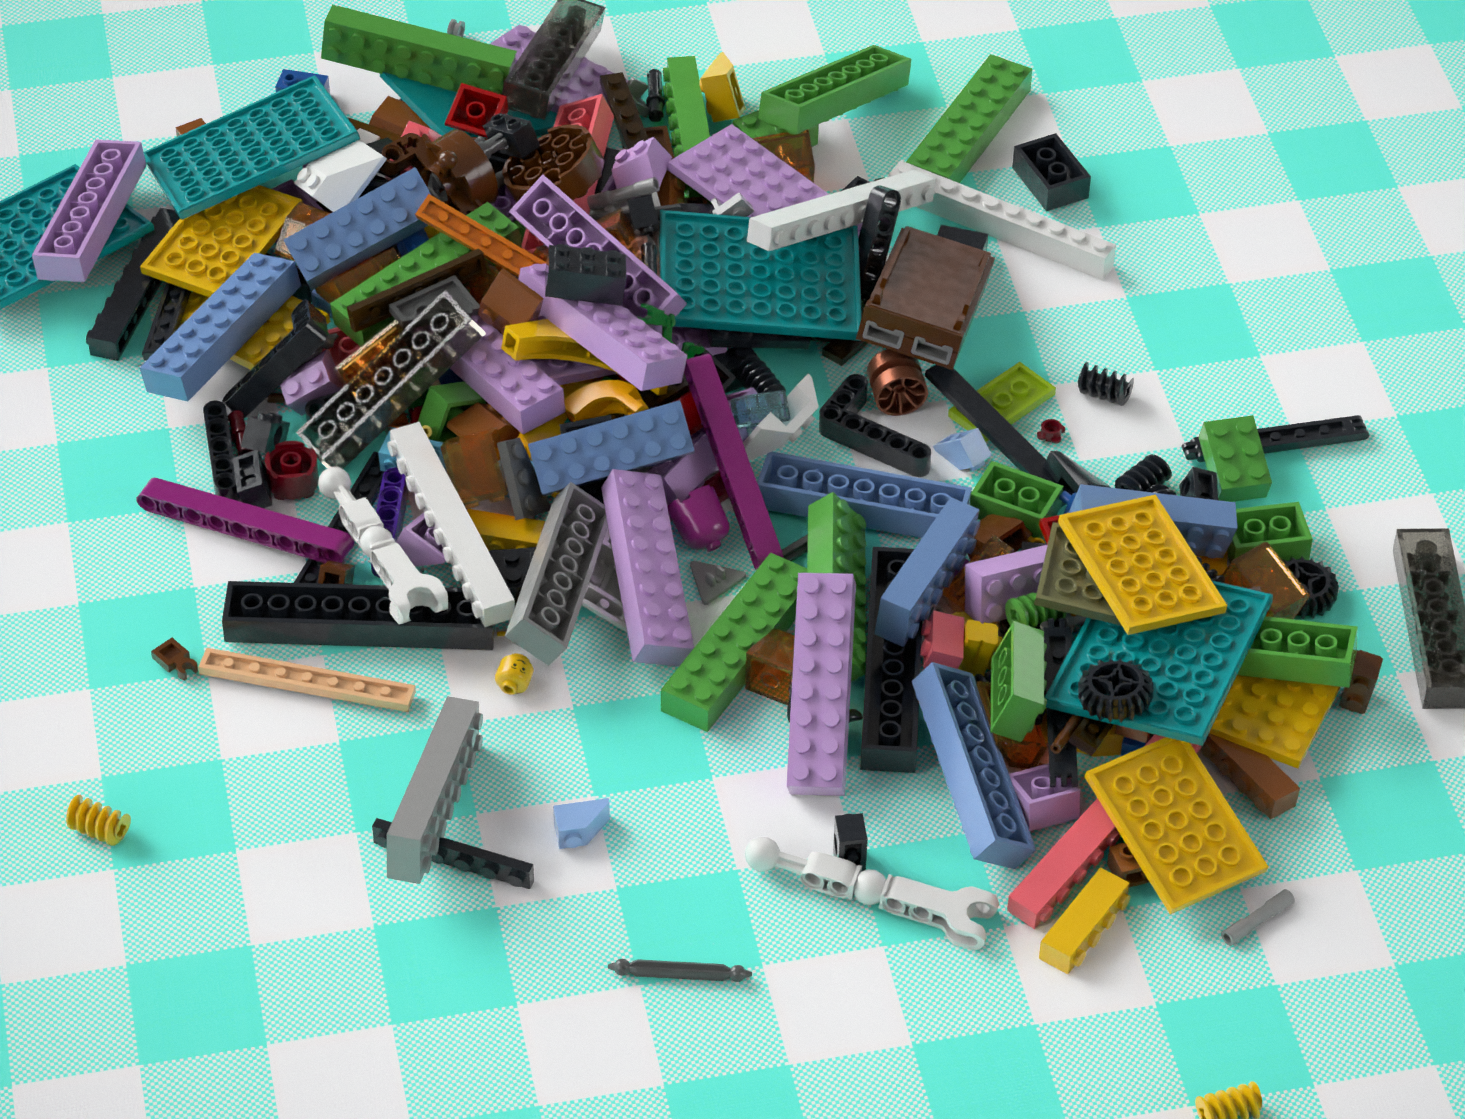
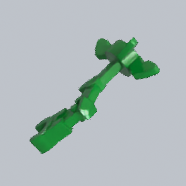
[637,303,705,359]

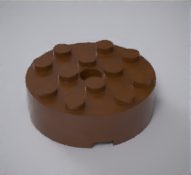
[502,125,604,203]

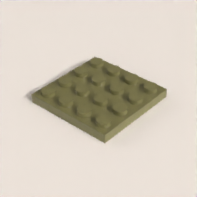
[1034,522,1122,626]

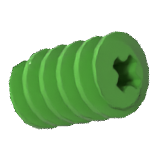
[1005,592,1066,627]

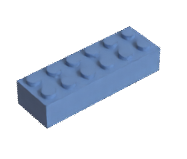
[284,167,431,290]
[528,400,695,497]
[1069,484,1237,558]
[875,497,980,647]

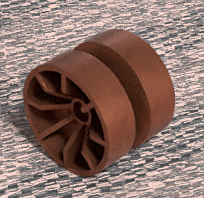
[867,349,928,416]

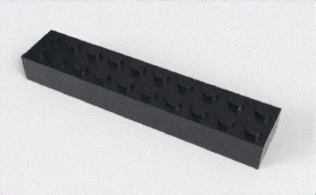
[860,547,923,773]
[222,581,496,650]

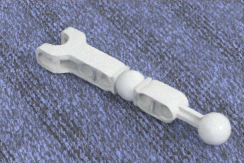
[318,467,448,624]
[745,837,999,950]

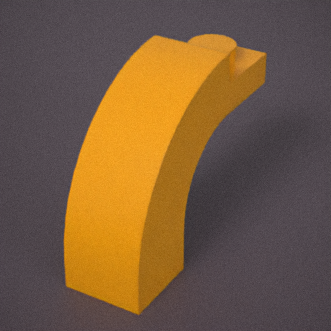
[564,380,649,422]

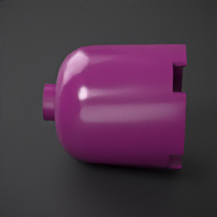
[667,485,730,552]

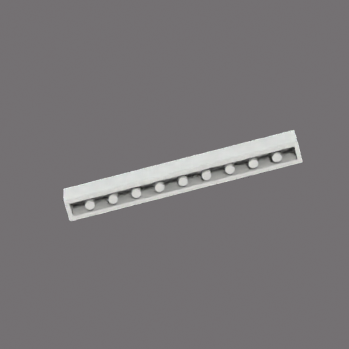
[888,160,1116,280]
[747,170,936,251]
[387,422,515,627]

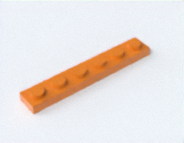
[415,194,546,277]

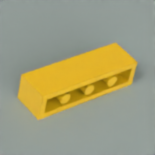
[466,508,545,551]
[1039,867,1130,974]

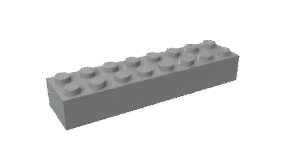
[505,482,608,666]
[387,696,483,884]

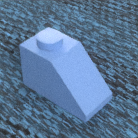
[933,428,992,471]
[553,798,610,849]

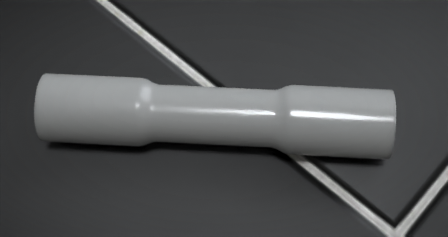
[587,177,660,210]
[1221,889,1295,946]

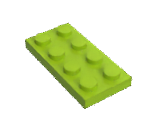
[948,362,1056,442]

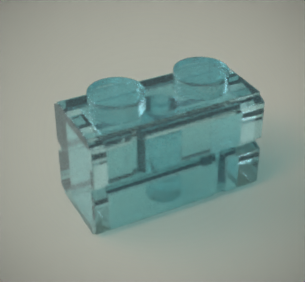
[730,390,791,433]

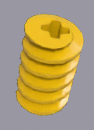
[66,794,131,846]
[1195,1081,1262,1119]

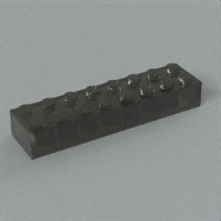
[502,0,606,120]
[296,290,486,469]
[1392,528,1465,709]

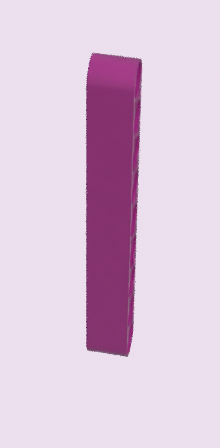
[684,354,784,570]
[136,478,355,563]

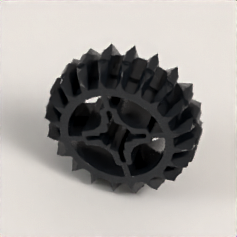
[1266,556,1339,620]
[1078,658,1153,723]

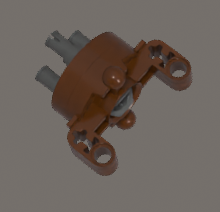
[379,130,507,233]

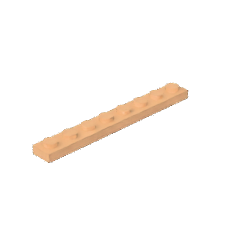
[198,648,416,712]

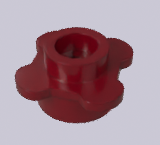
[1037,419,1065,444]

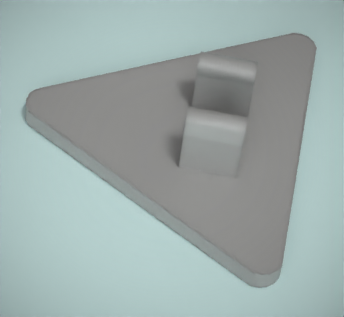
[690,561,746,605]

